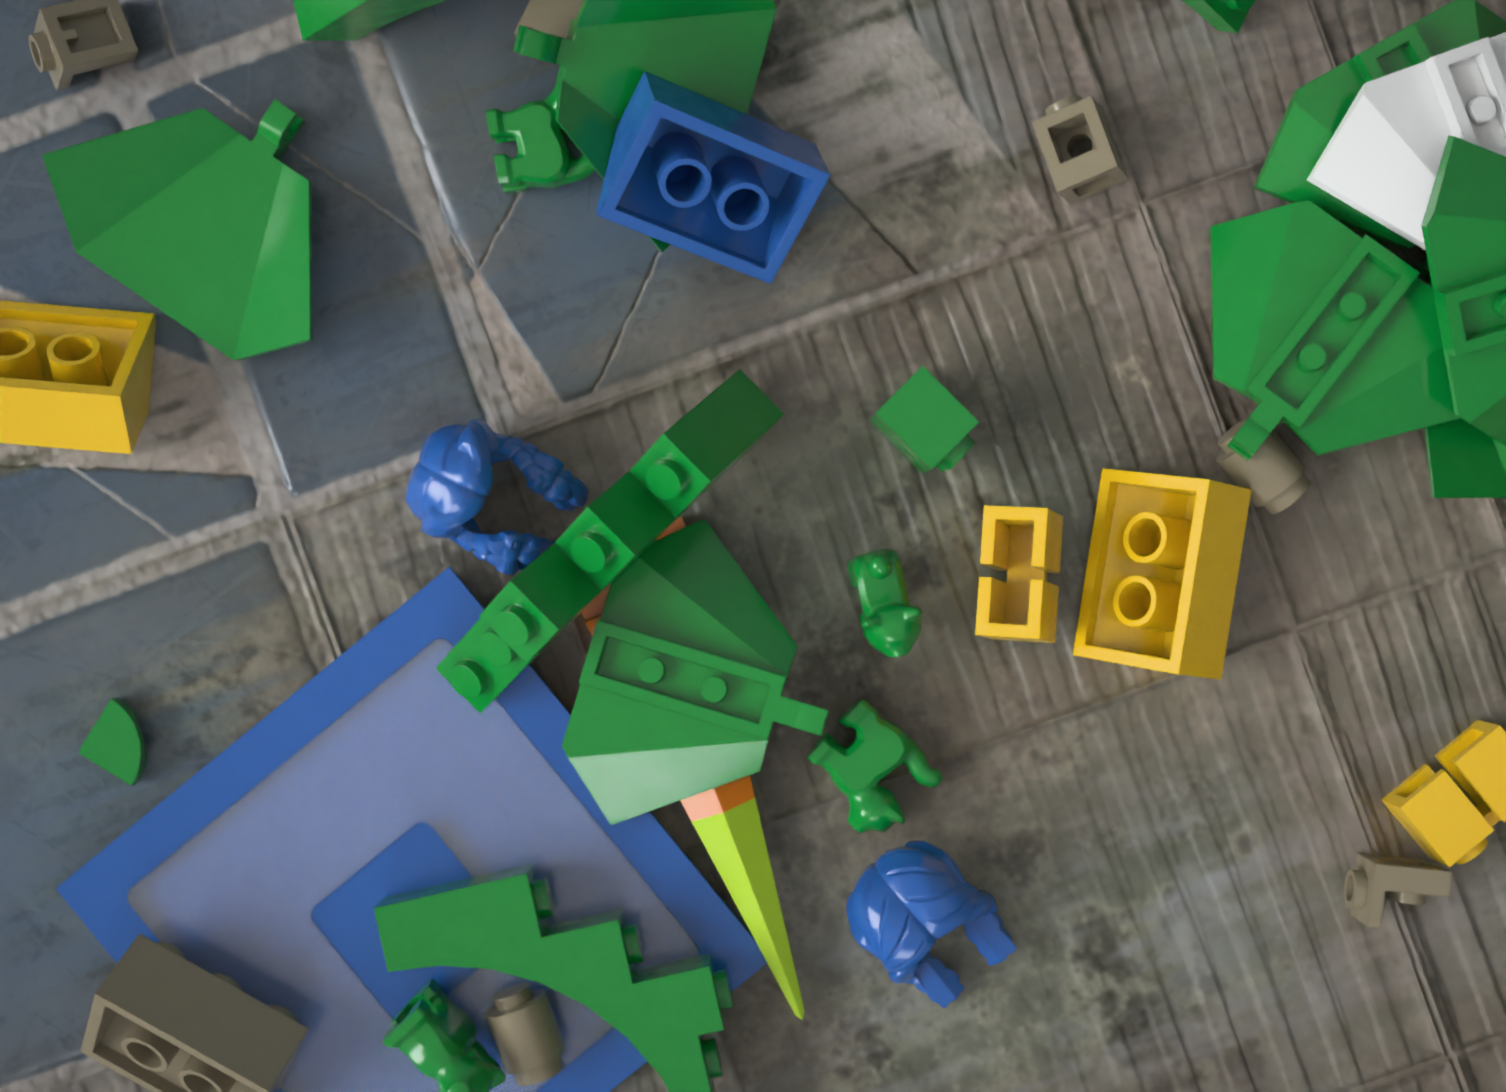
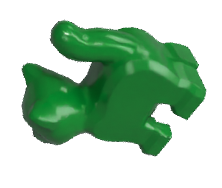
[485,84,596,195]
[847,548,923,658]
[806,698,943,834]
[382,978,506,1092]

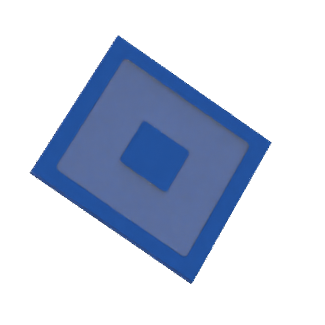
[55,566,767,1092]

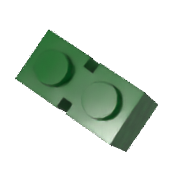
[868,366,979,474]

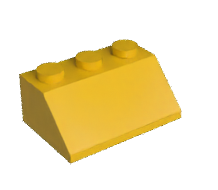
[0,300,156,454]
[1073,468,1252,680]

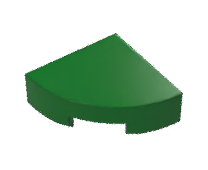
[78,697,147,786]

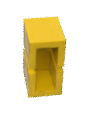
[975,505,1063,643]
[1381,720,1506,867]

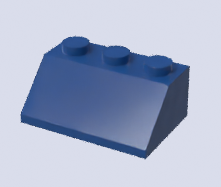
[596,71,831,284]

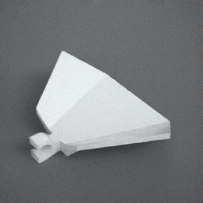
[1307,32,1506,251]

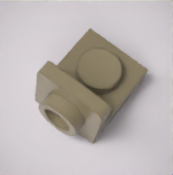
[28,0,138,90]
[1344,853,1452,928]

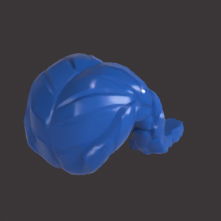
[406,419,589,575]
[846,840,1016,1008]

